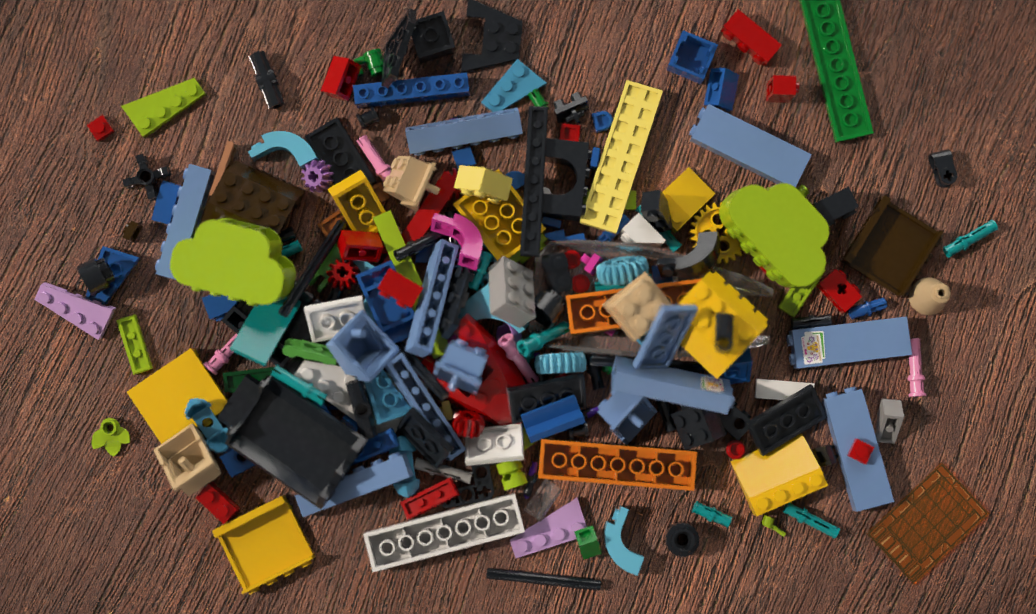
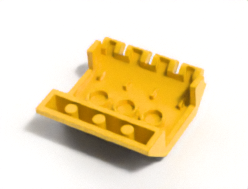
[677,272,768,379]

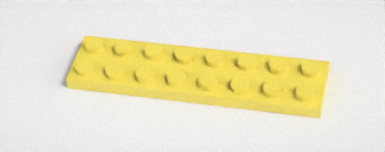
[580,80,663,234]

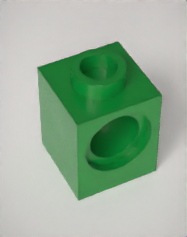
[574,525,602,560]

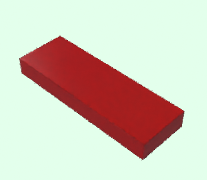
[400,477,460,520]

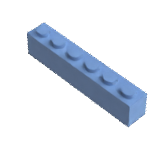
[405,108,523,155]
[155,164,215,280]
[405,239,459,357]
[384,353,466,461]
[295,452,414,517]

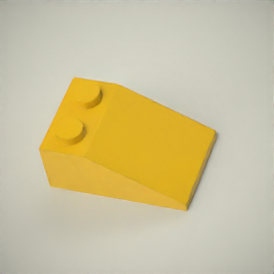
[662,167,715,234]
[328,170,386,233]

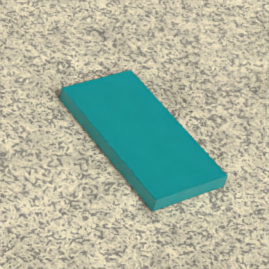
[230,297,301,366]

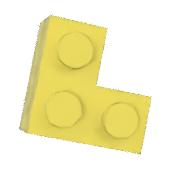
[454,165,513,203]

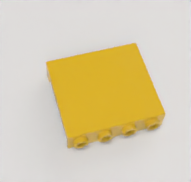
[127,348,228,444]
[212,495,315,595]

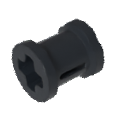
[356,107,380,130]
[568,420,590,441]

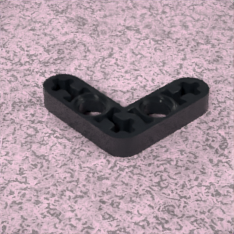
[441,464,494,508]

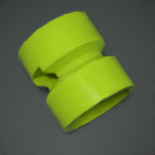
[496,460,528,490]

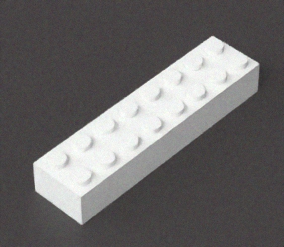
[363,493,525,572]

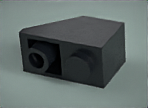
[640,190,672,233]

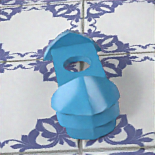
[185,398,229,453]
[389,435,421,498]

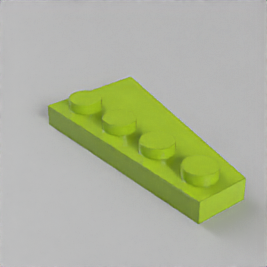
[121,78,207,138]

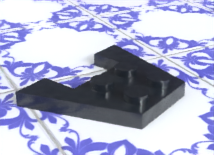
[461,0,523,73]

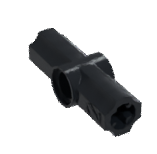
[249,51,285,110]
[345,379,378,439]

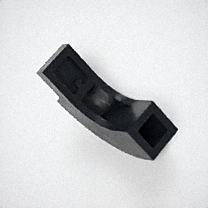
[657,231,721,281]

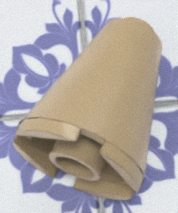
[909,277,951,315]

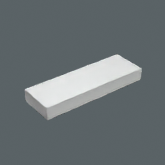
[755,379,814,400]

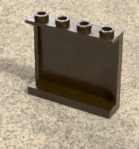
[841,195,943,298]

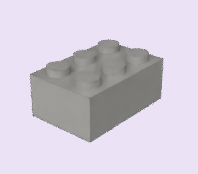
[488,256,535,328]

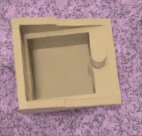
[383,156,440,211]
[602,272,672,342]
[154,423,221,496]

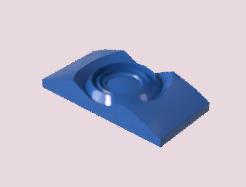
[356,260,415,344]

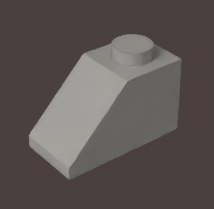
[876,399,904,444]

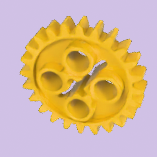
[689,202,743,264]

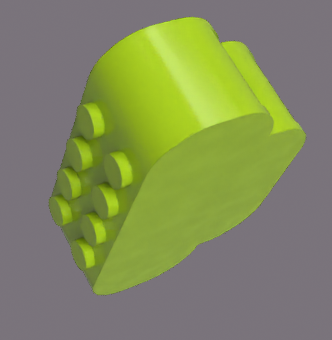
[719,183,829,288]
[170,218,296,306]

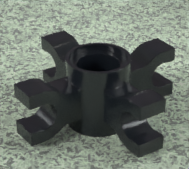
[122,154,172,201]

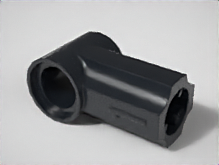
[714,313,734,354]

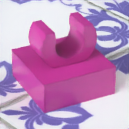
[580,253,604,276]

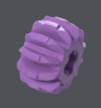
[301,160,334,193]

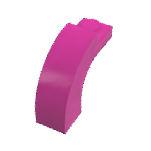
[430,213,483,271]

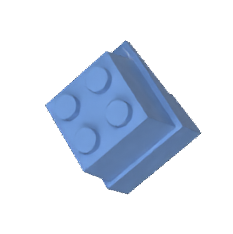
[326,310,400,382]
[433,338,489,395]
[598,390,658,445]

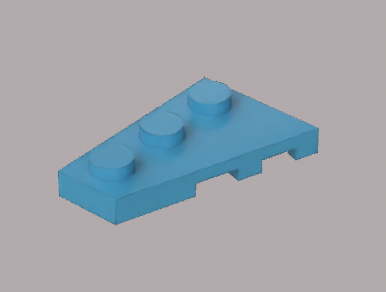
[481,59,546,112]
[363,369,411,425]

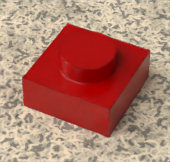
[87,115,115,142]
[560,123,580,141]
[847,438,874,465]

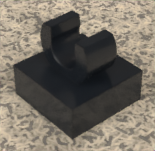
[812,444,839,467]

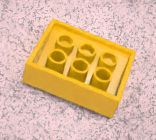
[453,169,546,261]
[730,433,828,516]

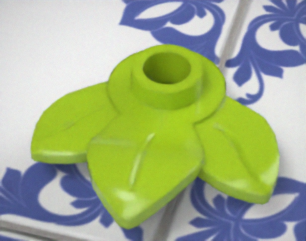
[92,418,130,457]

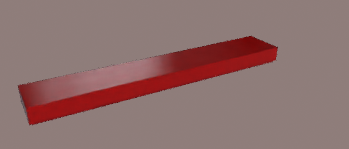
[382,171,457,264]

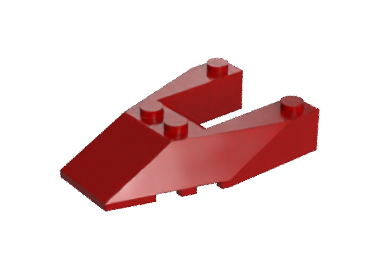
[415,312,526,426]

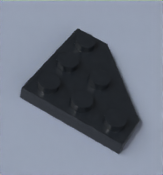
[381,8,418,88]
[439,266,475,340]

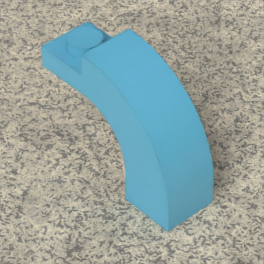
[248,131,319,169]
[604,506,644,576]

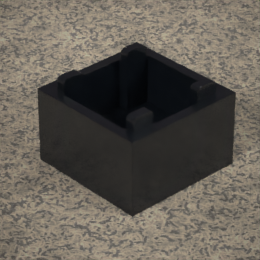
[411,11,456,64]
[812,186,859,227]

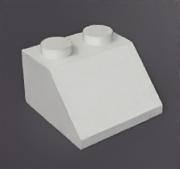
[620,213,666,247]

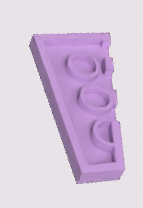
[34,282,116,340]
[510,497,587,558]

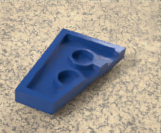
[85,246,140,305]

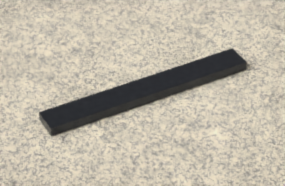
[520,106,548,257]

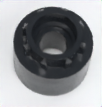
[77,258,115,296]
[534,289,566,328]
[664,522,700,557]

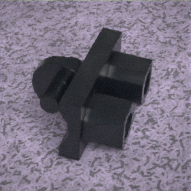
[554,92,589,125]

